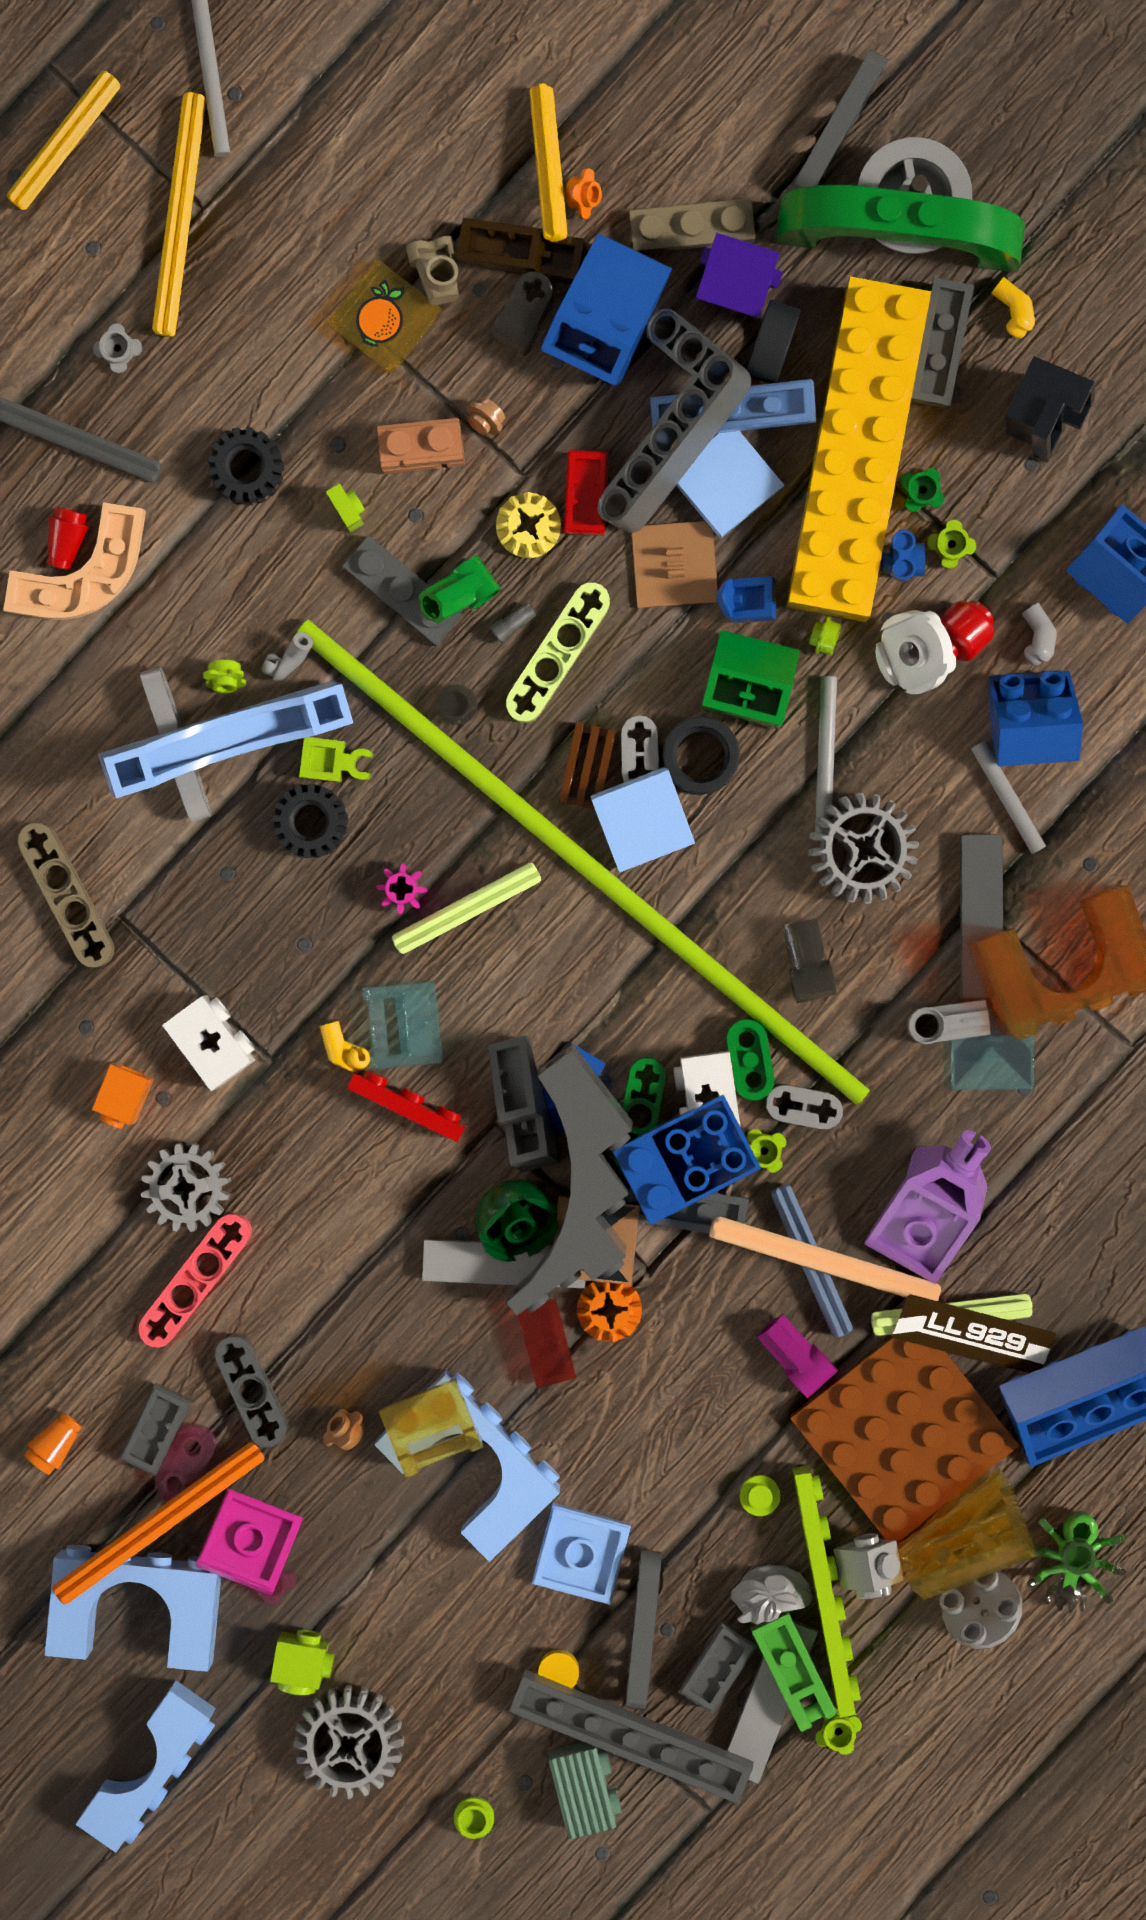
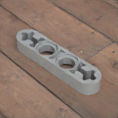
[140,666,212,823]

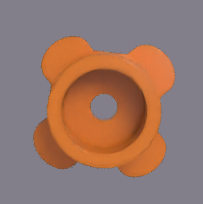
[565,168,602,219]

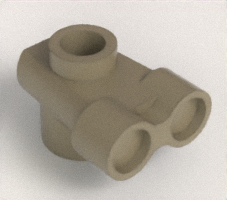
[406,236,459,305]

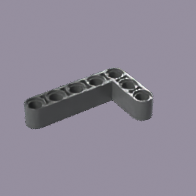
[598,309,751,533]

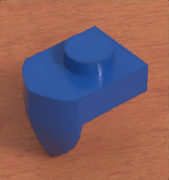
[716,576,776,623]

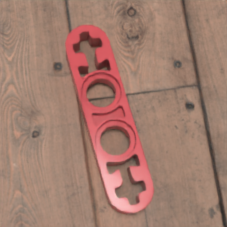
[139,1213,252,1348]

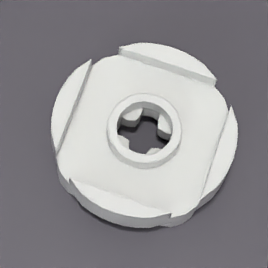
[875,610,956,694]

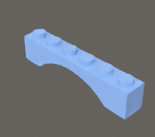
[98,680,353,798]

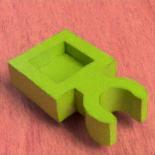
[299,737,373,783]

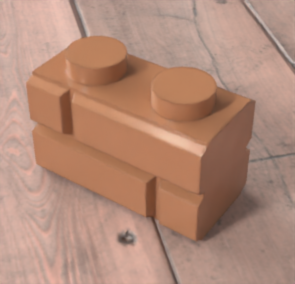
[377,418,465,474]

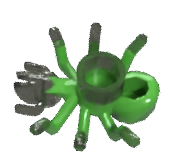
[1025,1511,1127,1613]

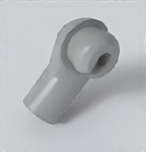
[1021,602,1057,666]
[261,632,313,681]

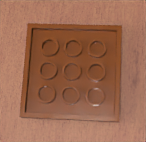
[789,1335,1019,1542]

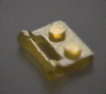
[379,1378,484,1478]

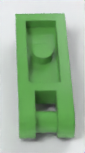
[751,1612,838,1732]

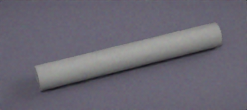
[971,741,1046,854]

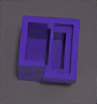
[696,232,783,318]

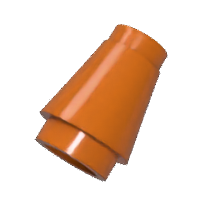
[24,1412,82,1475]

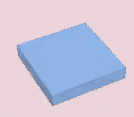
[676,431,784,539]
[590,767,695,873]
[532,1503,631,1605]

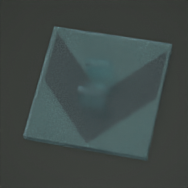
[952,1008,1034,1090]

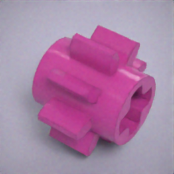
[376,863,428,914]

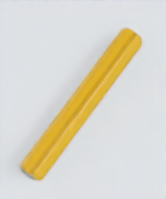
[7,71,120,210]
[529,83,568,242]

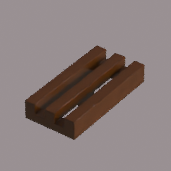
[559,722,616,810]

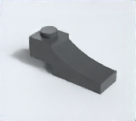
[488,1035,560,1172]

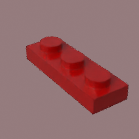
[347,1069,466,1143]

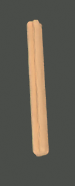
[709,1217,941,1301]

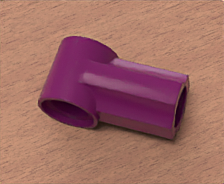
[757,1313,838,1398]

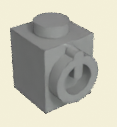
[833,1533,904,1599]

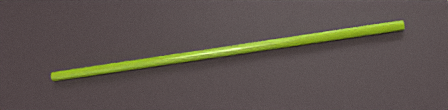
[296,619,870,1105]

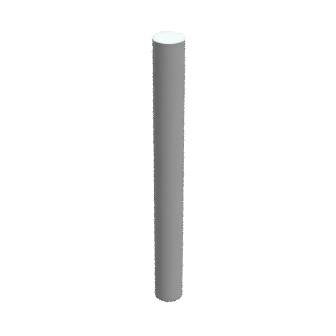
[191,0,231,157]
[815,676,837,834]

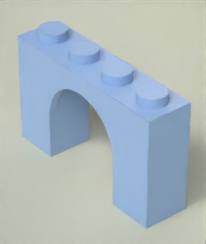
[374,1370,560,1562]
[45,1545,221,1672]

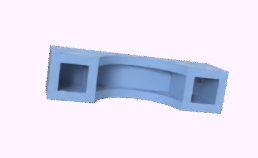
[76,1681,216,1853]

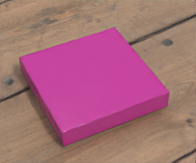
[196,1488,303,1596]

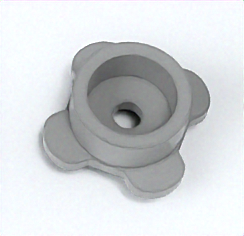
[93,324,142,373]

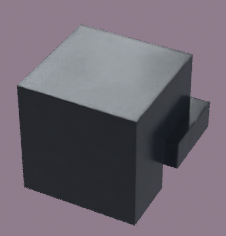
[1005,356,1095,463]

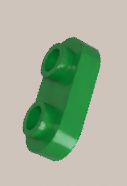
[726,1019,775,1101]

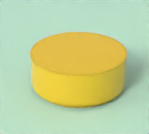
[538,1649,579,1688]

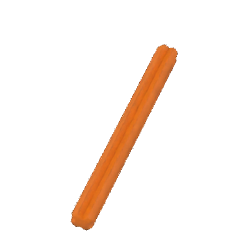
[52,1442,264,1605]

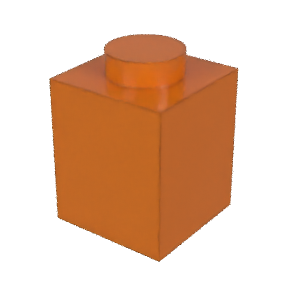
[92,1063,154,1129]

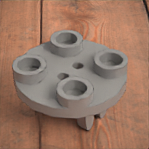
[940,1565,1022,1649]

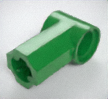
[419,555,501,624]

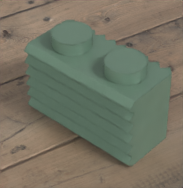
[548,1742,622,1839]

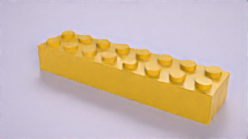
[786,276,931,622]

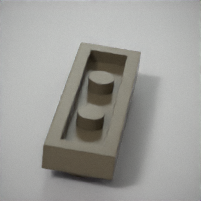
[629,198,755,254]

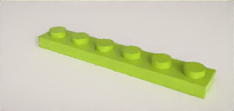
[792,1465,861,1718]

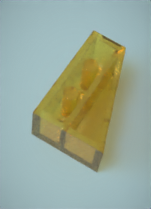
[898,1468,1037,1600]

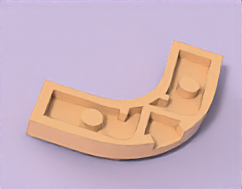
[3,502,146,620]

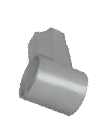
[907,1000,991,1044]

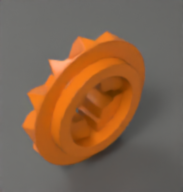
[577,1281,642,1343]

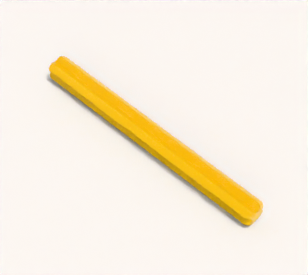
[152,92,206,337]

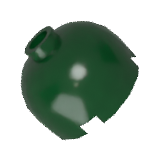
[474,1179,558,1262]

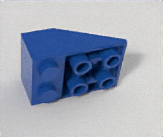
[540,233,673,386]
[613,1094,761,1225]

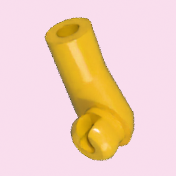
[991,277,1035,338]
[319,1021,370,1072]

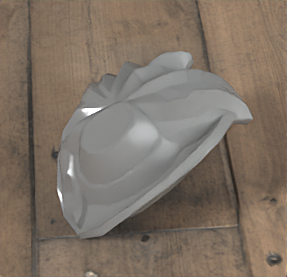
[730,1565,813,1624]

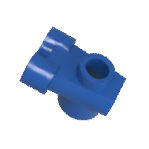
[881,530,925,582]

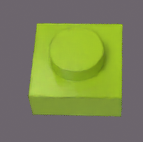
[326,483,365,533]

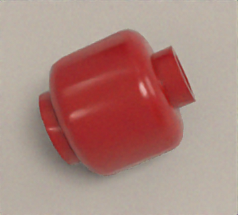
[940,600,994,662]

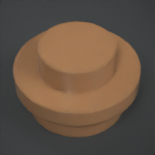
[466,397,505,435]

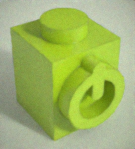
[270,1630,335,1695]

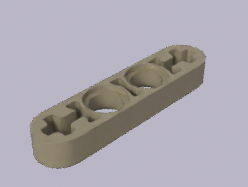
[18,823,115,967]

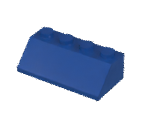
[999,1326,1146,1468]

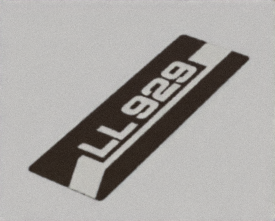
[893,1294,1056,1373]

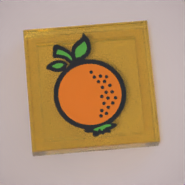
[327,259,442,375]

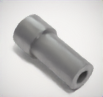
[490,603,536,644]

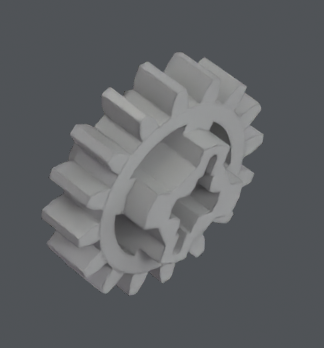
[141,1143,231,1232]

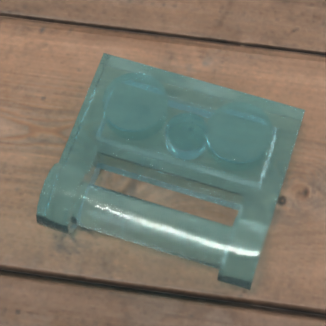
[362,981,443,1070]

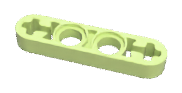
[506,583,610,723]

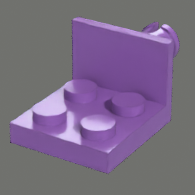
[864,1130,991,1284]

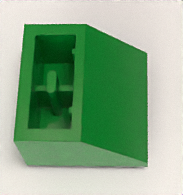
[700,630,800,730]

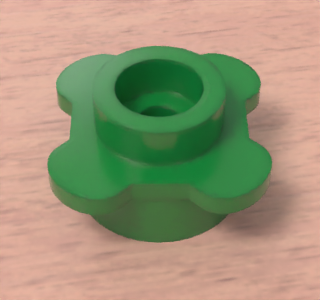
[900,468,945,513]

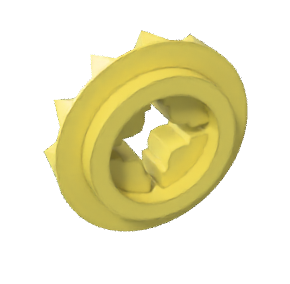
[496,492,561,558]

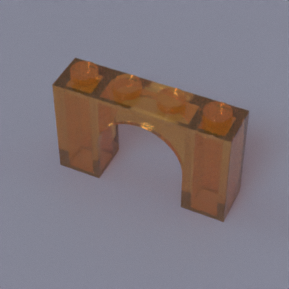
[967,885,1146,1040]

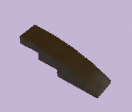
[456,218,592,285]

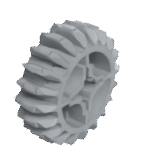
[808,793,919,904]
[293,1685,404,1800]

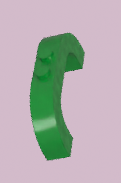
[775,185,1025,273]

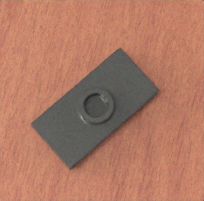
[119,1383,192,1476]
[678,1621,757,1714]

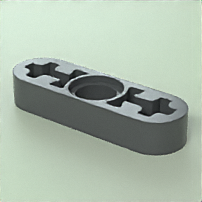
[215,1334,288,1447]

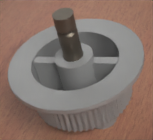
[857,137,972,254]

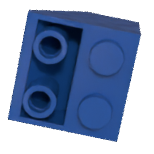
[988,670,1083,766]

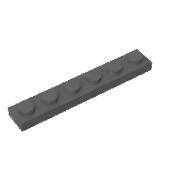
[509,1670,754,1804]

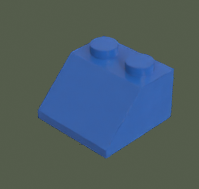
[1066,504,1146,624]

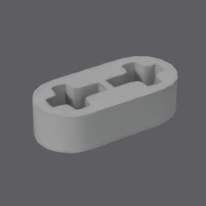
[621,715,659,783]
[765,1084,843,1129]

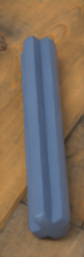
[771,1184,853,1338]

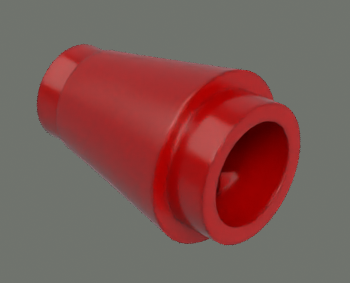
[47,507,89,570]

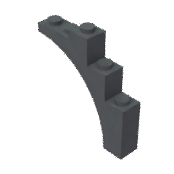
[507,1044,633,1316]

